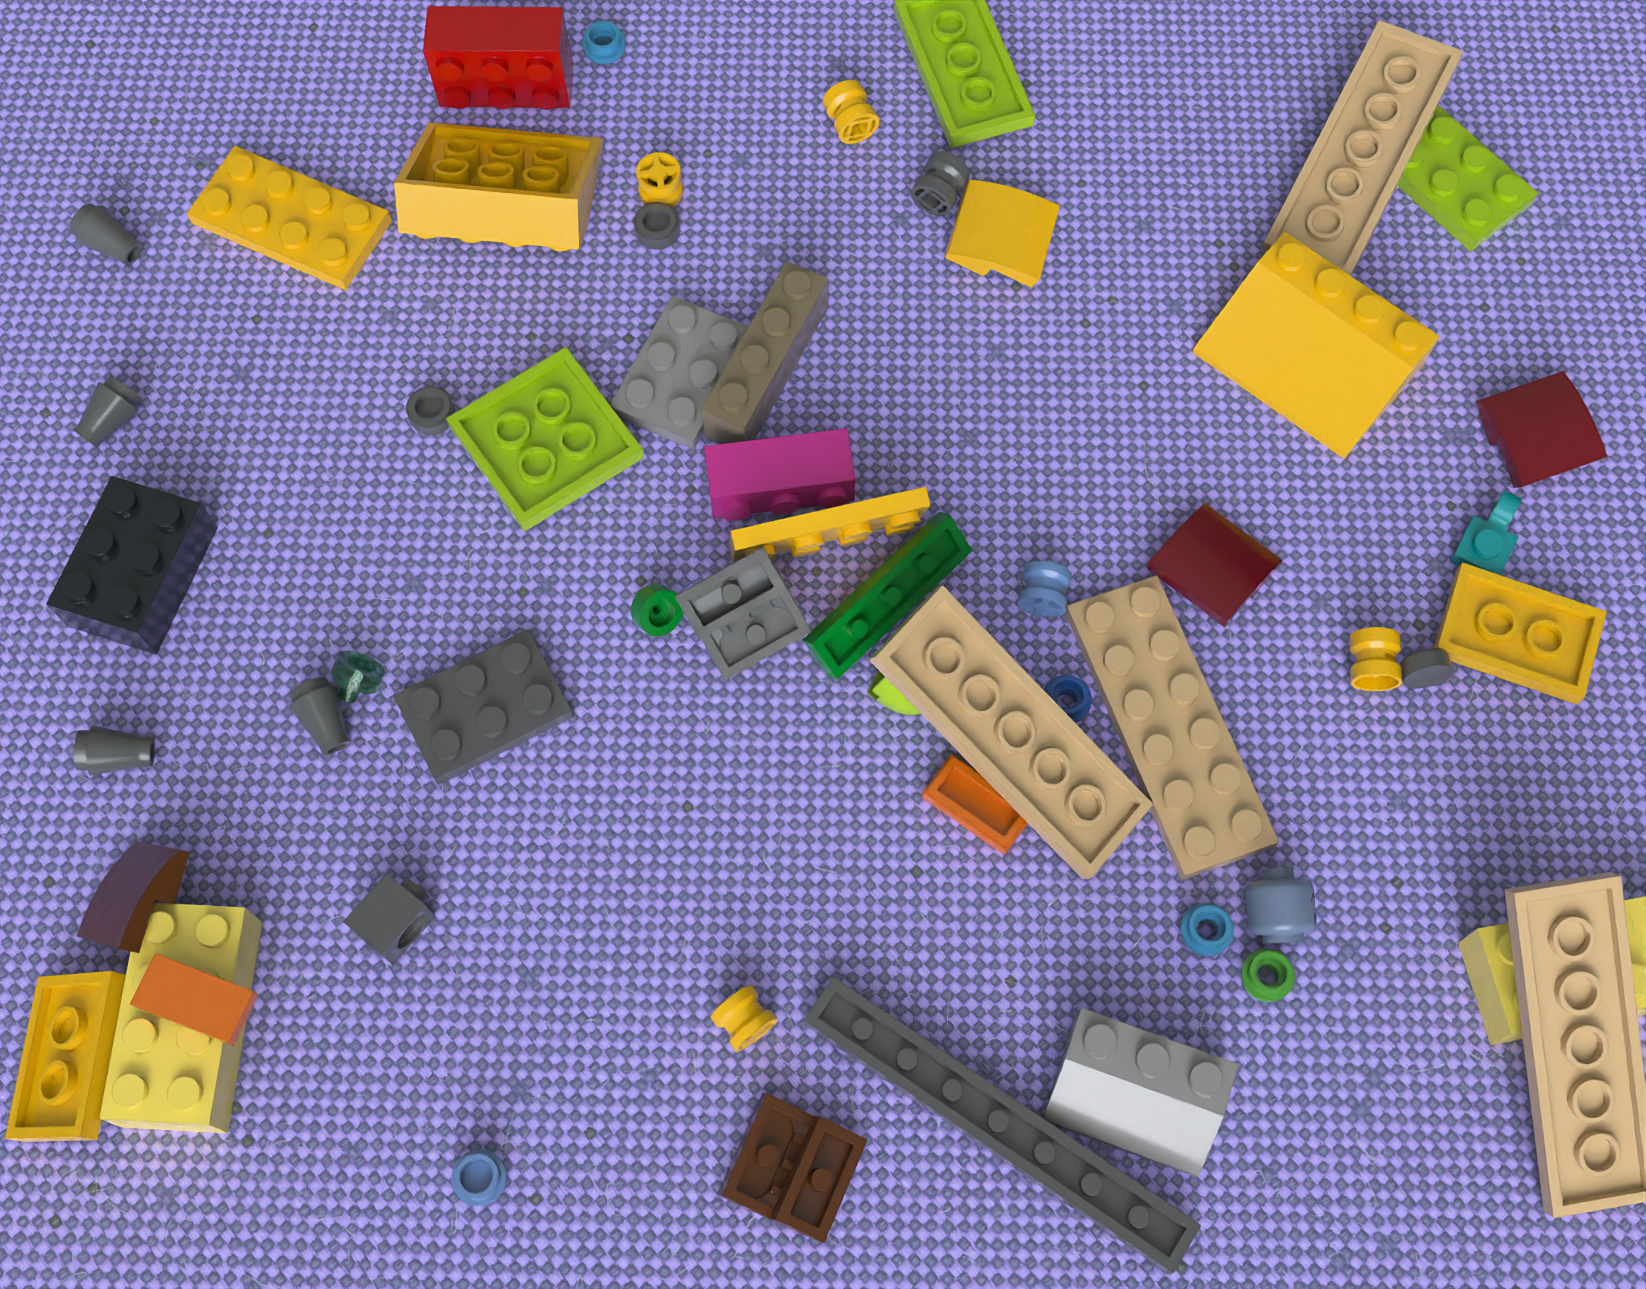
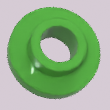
[1240,949,1295,1002]

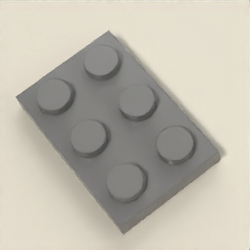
[610,295,748,450]

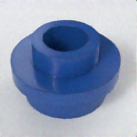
[1044,675,1092,723]

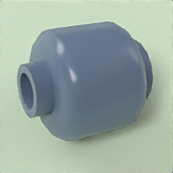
[1245,868,1317,944]

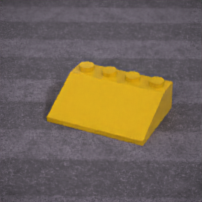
[394,122,603,251]
[1192,232,1440,459]

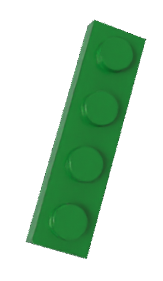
[802,512,973,680]

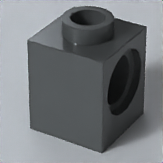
[343,873,435,965]

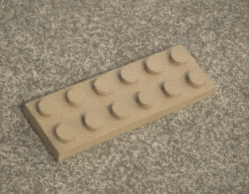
[1262,20,1464,276]
[1065,575,1279,881]
[869,585,1154,879]
[1505,872,1646,1218]

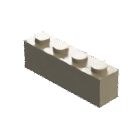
[701,261,828,444]

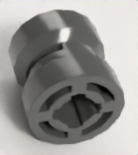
[911,151,970,216]

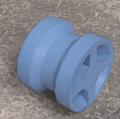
[1018,561,1072,617]

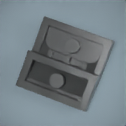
[675,546,812,680]

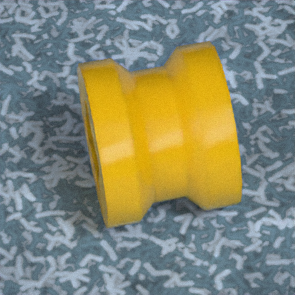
[636,152,683,208]
[710,985,778,1053]

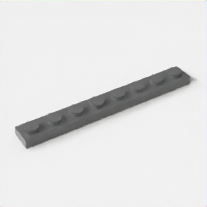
[803,977,1202,1275]

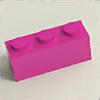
[704,428,856,521]

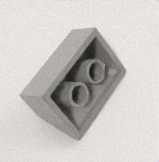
[1043,1008,1239,1177]

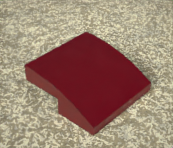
[1475,371,1608,488]
[1147,503,1283,627]

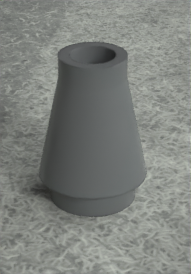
[70,203,143,266]
[73,375,142,448]
[289,677,351,755]
[74,725,155,776]

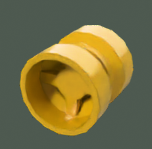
[822,80,880,144]
[1349,627,1402,691]

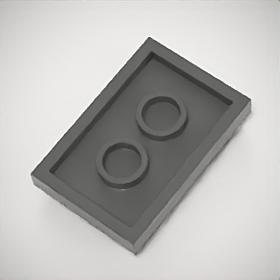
[393,629,574,785]

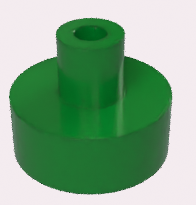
[631,584,683,636]

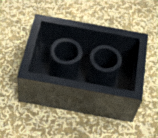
[46,476,218,655]

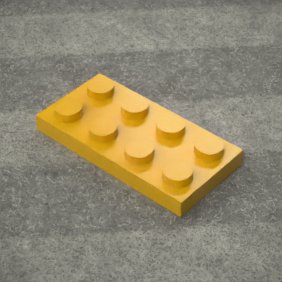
[186,146,392,290]
[729,487,931,563]

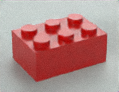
[423,6,573,110]

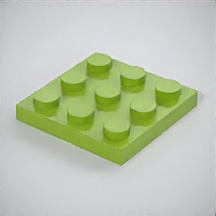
[446,347,645,532]

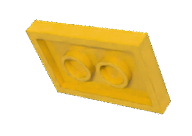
[1433,562,1607,705]
[5,971,126,1142]

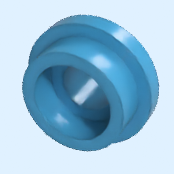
[582,21,626,64]
[1180,903,1234,956]

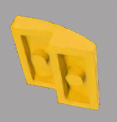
[944,179,1060,288]

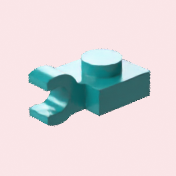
[1449,490,1522,575]

